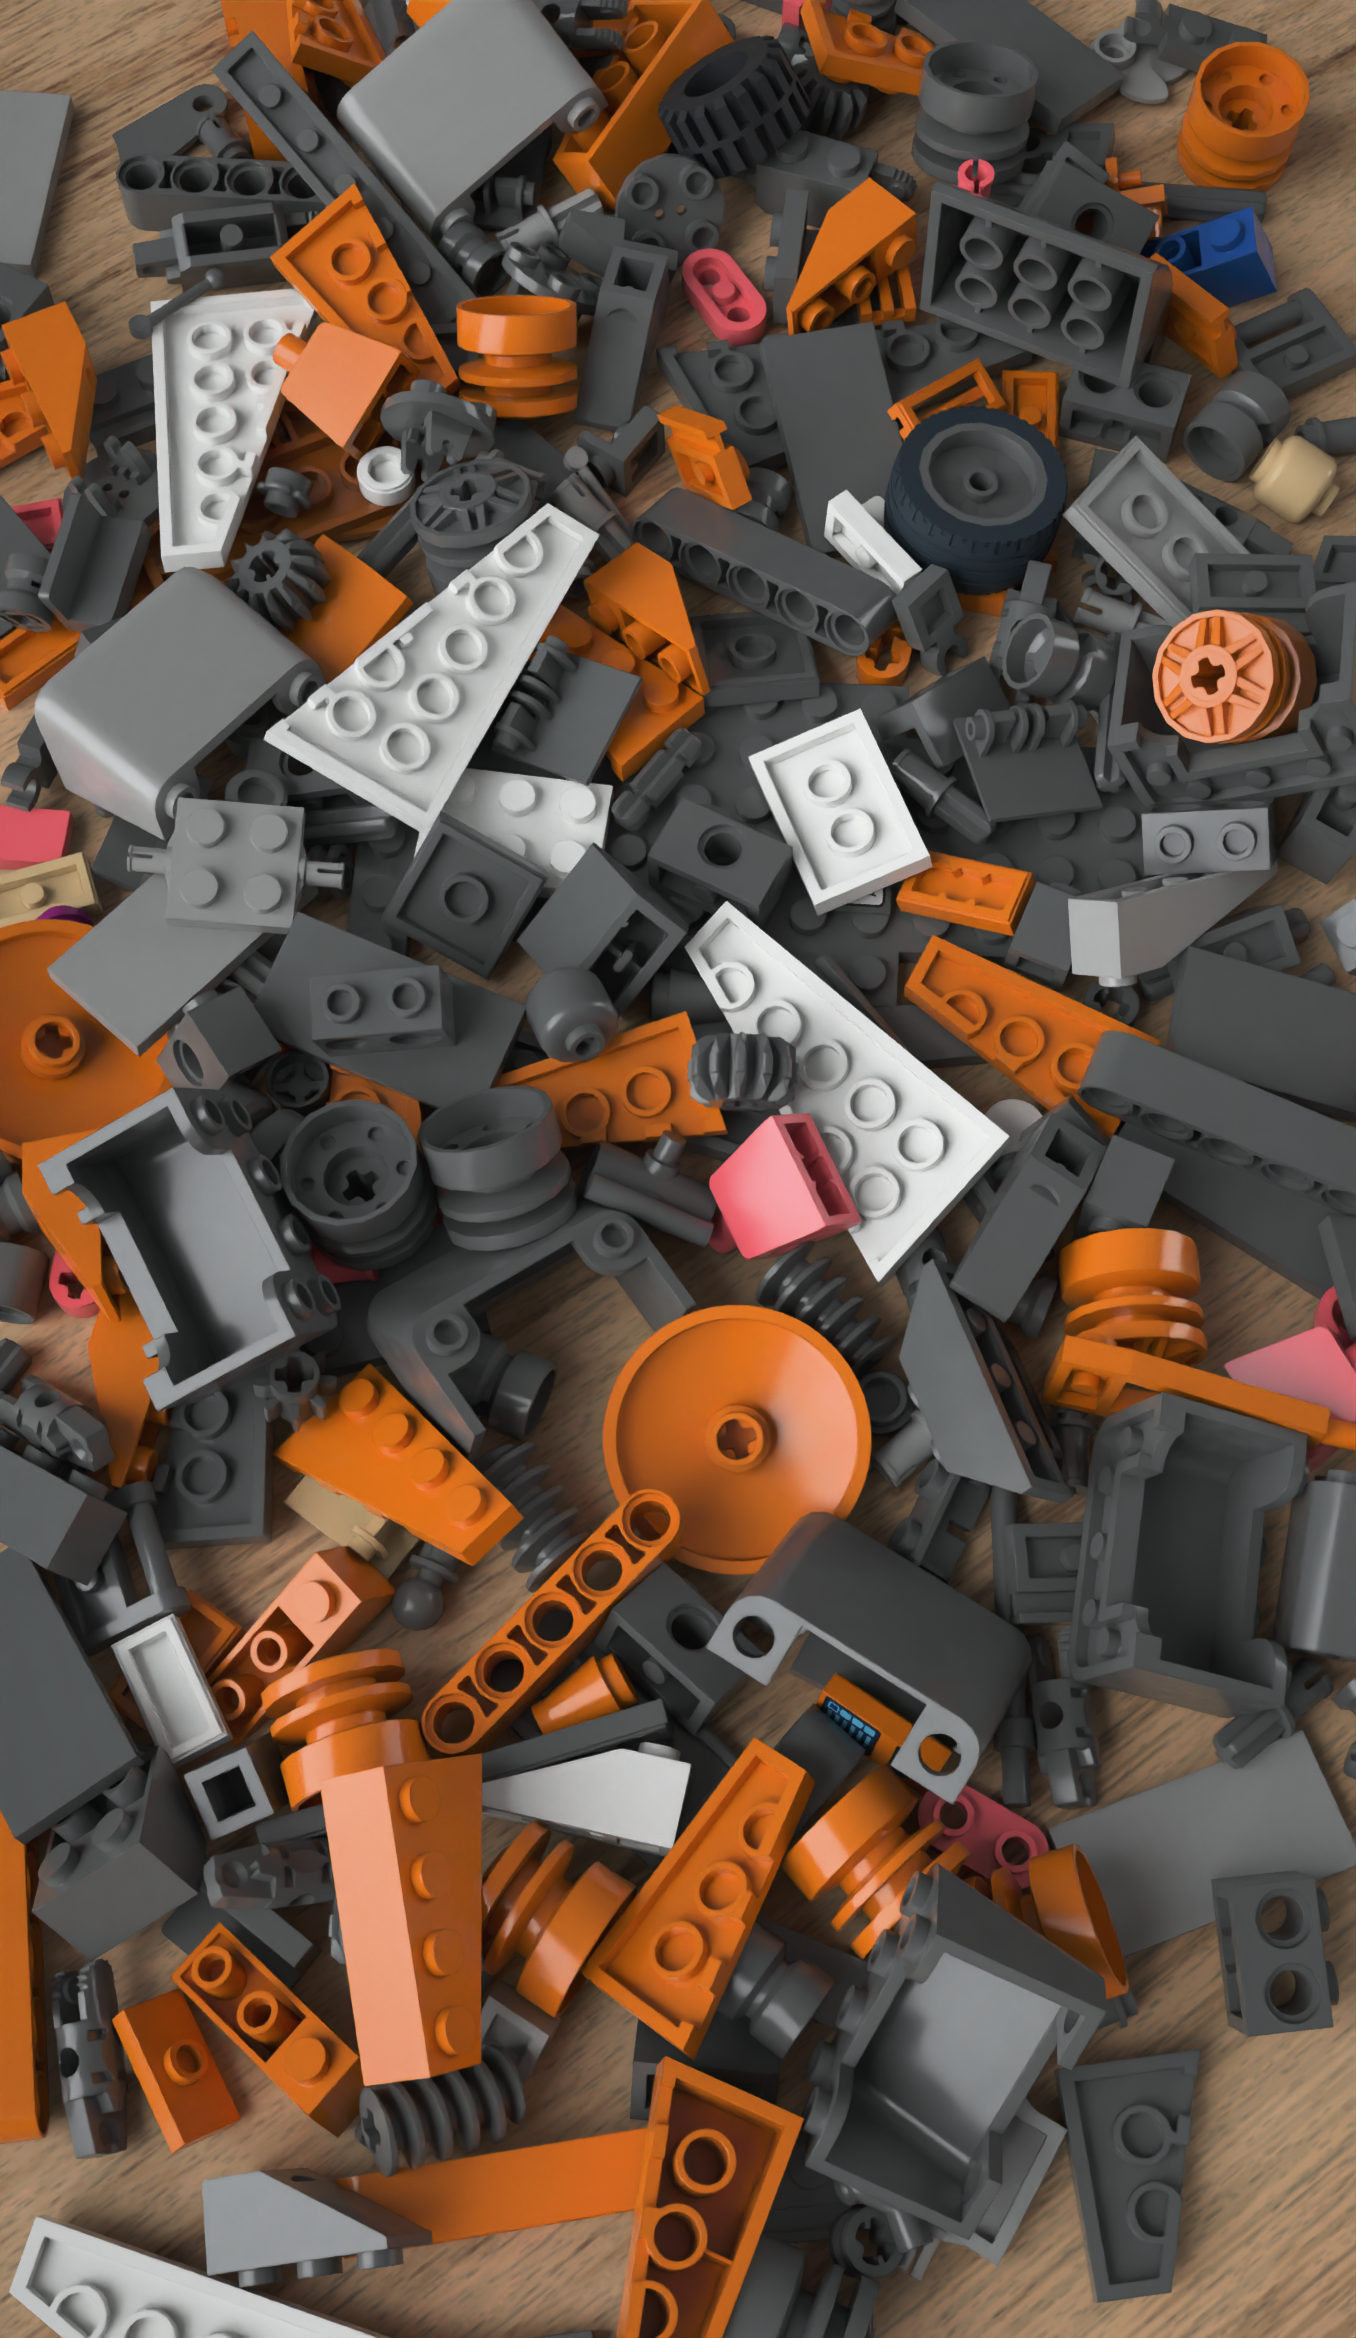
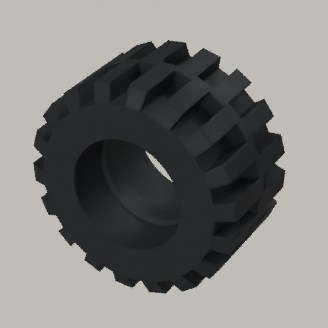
[658,35,811,180]

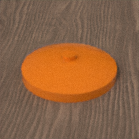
[0,919,180,1165]
[603,1305,871,1575]

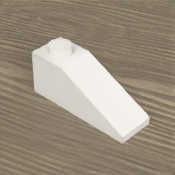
[482,1742,692,1857]

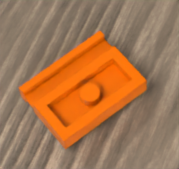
[1150,253,1239,379]
[657,405,752,510]

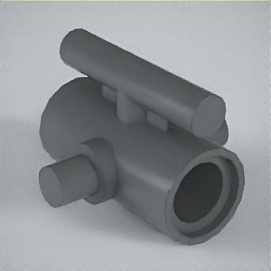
[577,1130,717,1247]

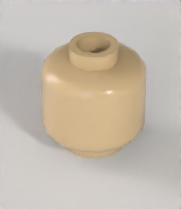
[1249,436,1340,523]

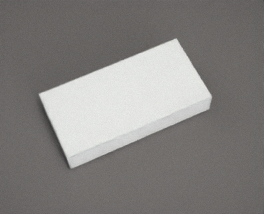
[111,1613,234,1769]

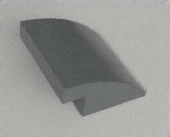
[920,181,1173,389]

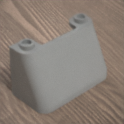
[336,0,608,246]
[34,567,326,841]

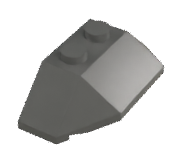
[899,1259,1073,1504]

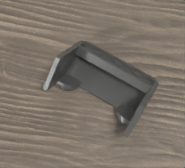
[366,1197,696,1463]

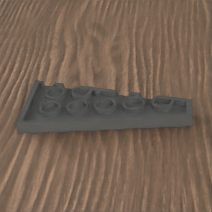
[656,317,1033,470]

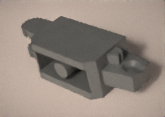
[732,130,917,228]
[132,202,321,292]

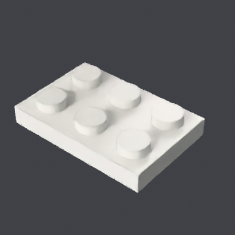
[748,709,932,916]
[414,768,614,899]

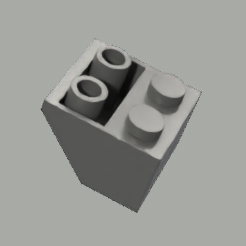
[517,842,692,1019]
[32,1745,207,1961]

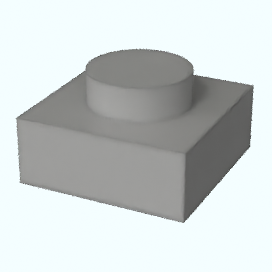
[481,1980,561,2085]

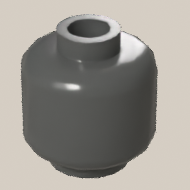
[525,967,618,1062]

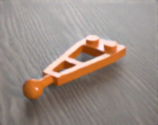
[1041,1333,1356,1451]

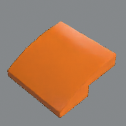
[278,534,414,685]

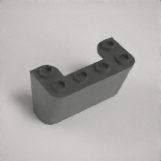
[706,1512,1032,1805]
[801,1863,1107,2240]

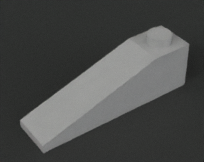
[1068,860,1278,987]

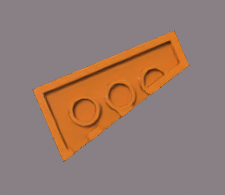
[529,604,705,782]
[580,1737,816,2061]

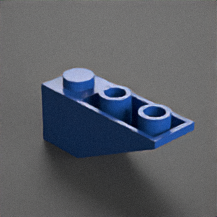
[1139,206,1277,308]

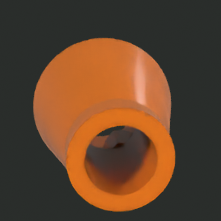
[531,1652,639,1734]

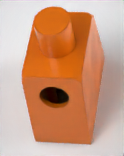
[273,322,421,462]

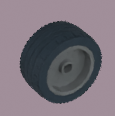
[884,406,1068,596]

